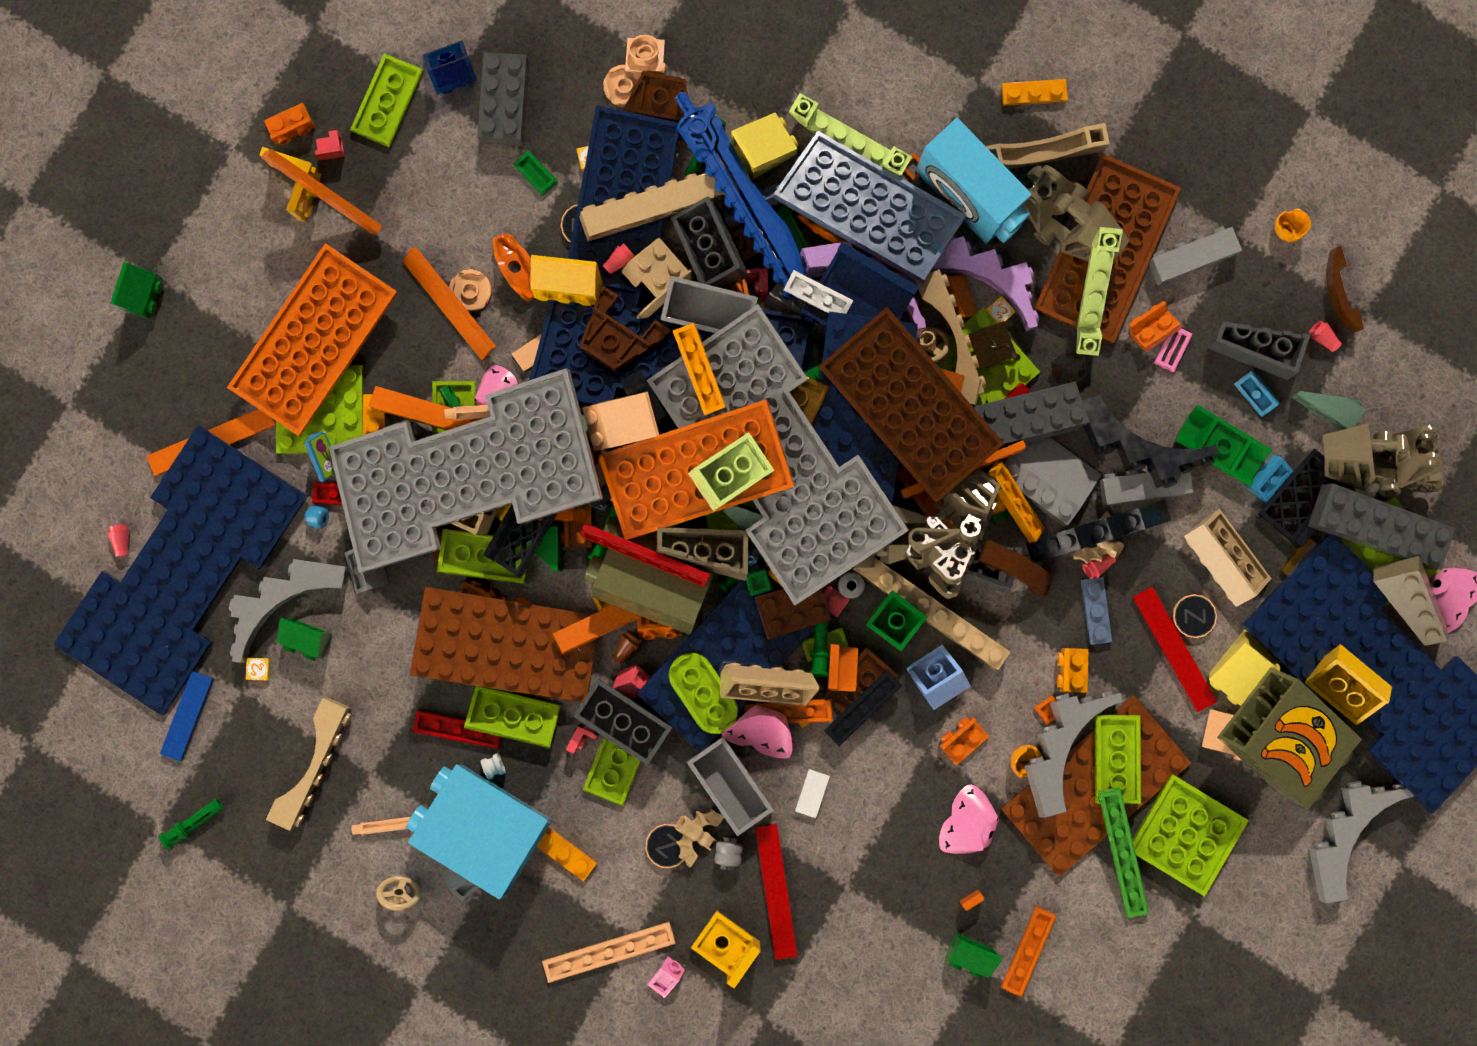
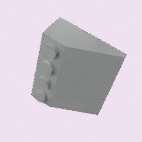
[1004,437,1101,527]

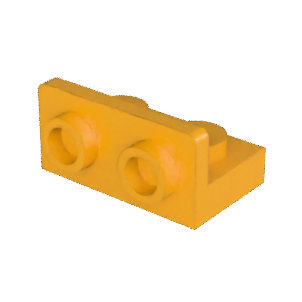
[1056,648,1088,693]

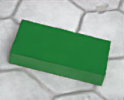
[513,150,558,196]

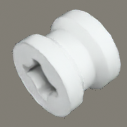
[481,753,506,780]

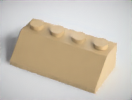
[1184,508,1272,607]
[720,663,819,706]

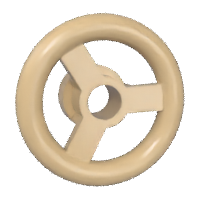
[916,327,950,363]
[376,876,421,911]

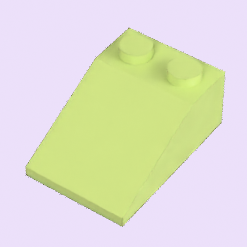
[688,432,774,511]

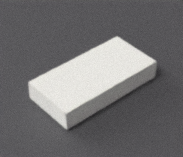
[795,769,830,818]

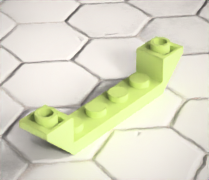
[789,93,912,176]
[1076,227,1123,356]

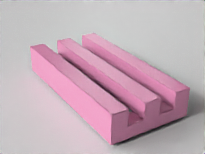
[1153,329,1192,373]

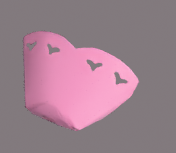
[474,365,518,406]
[1429,568,1477,633]
[722,705,793,758]
[939,785,999,854]

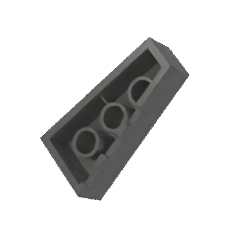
[1208,322,1311,380]
[929,544,1022,593]

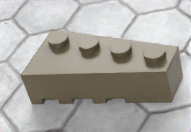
[656,528,748,581]
[1373,556,1447,646]

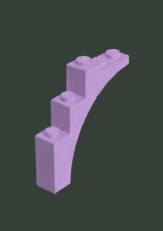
[930,236,1039,332]
[800,241,926,339]

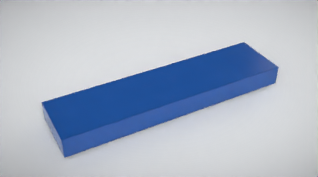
[160,671,214,761]

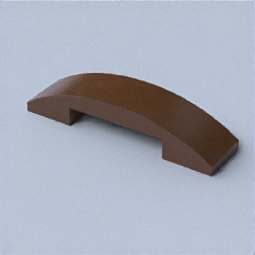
[1326,246,1364,333]
[978,540,1053,598]

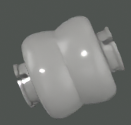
[838,571,865,599]
[714,837,743,870]

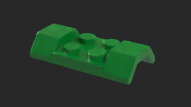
[1175,405,1272,487]

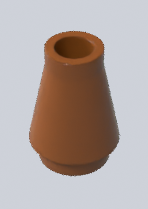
[612,630,642,664]

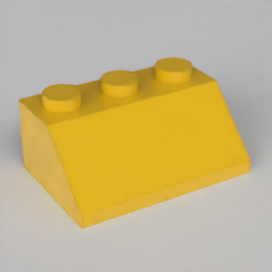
[531,255,602,306]
[1305,644,1392,726]

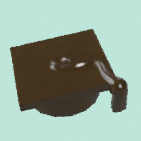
[968,321,1020,369]

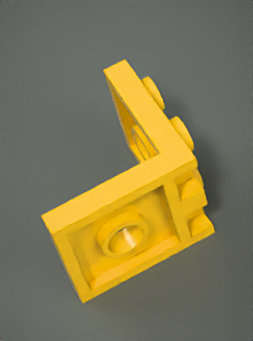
[259,147,322,222]
[691,910,761,988]

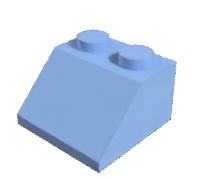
[906,645,971,710]

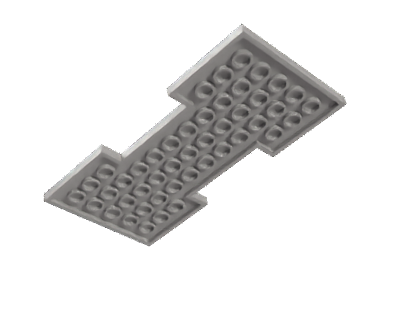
[647,304,909,605]
[329,368,603,573]

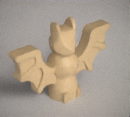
[1073,511,1124,564]
[675,808,724,867]

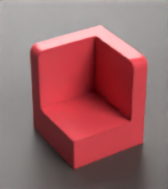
[314,130,345,160]
[613,664,651,699]

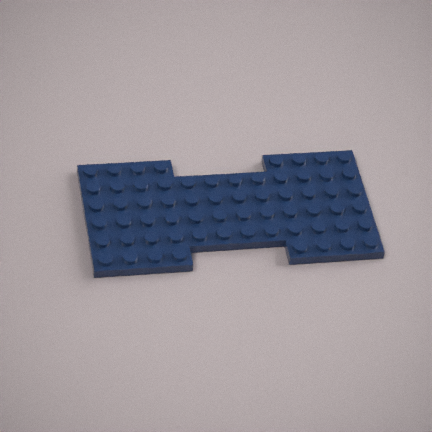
[529,281,812,406]
[53,425,308,716]
[1241,533,1477,813]

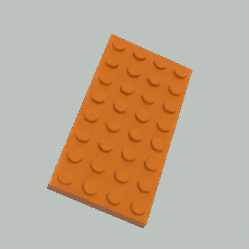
[227,243,398,437]
[598,400,795,540]

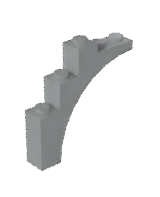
[229,559,349,663]
[1024,690,1123,818]
[1309,781,1414,904]

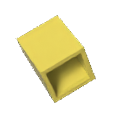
[731,112,799,180]
[1209,629,1280,706]

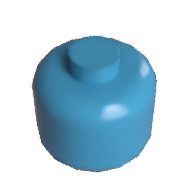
[305,505,329,529]

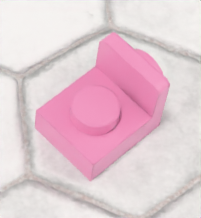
[647,957,685,998]

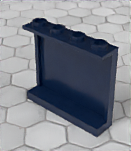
[801,242,919,332]

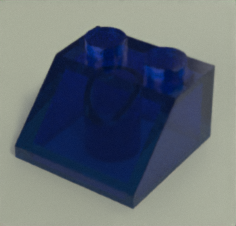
[423,40,477,95]

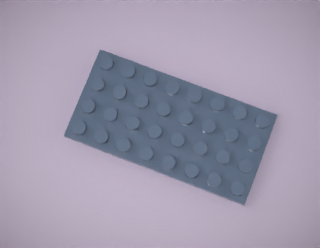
[773,131,966,284]

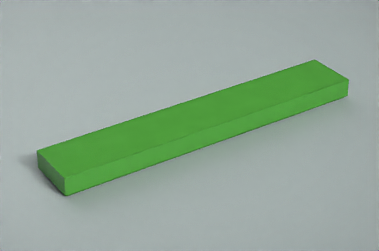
[1098,787,1149,919]

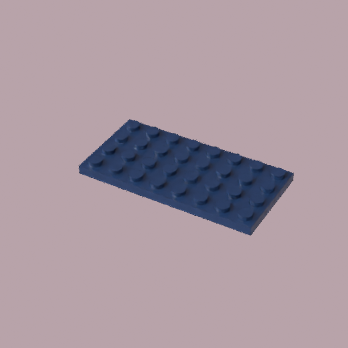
[568,105,679,292]
[813,311,918,501]
[636,564,815,752]

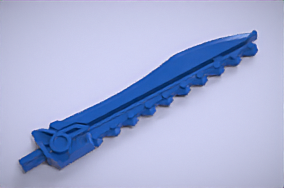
[675,92,805,302]

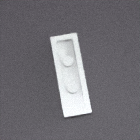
[784,270,853,314]

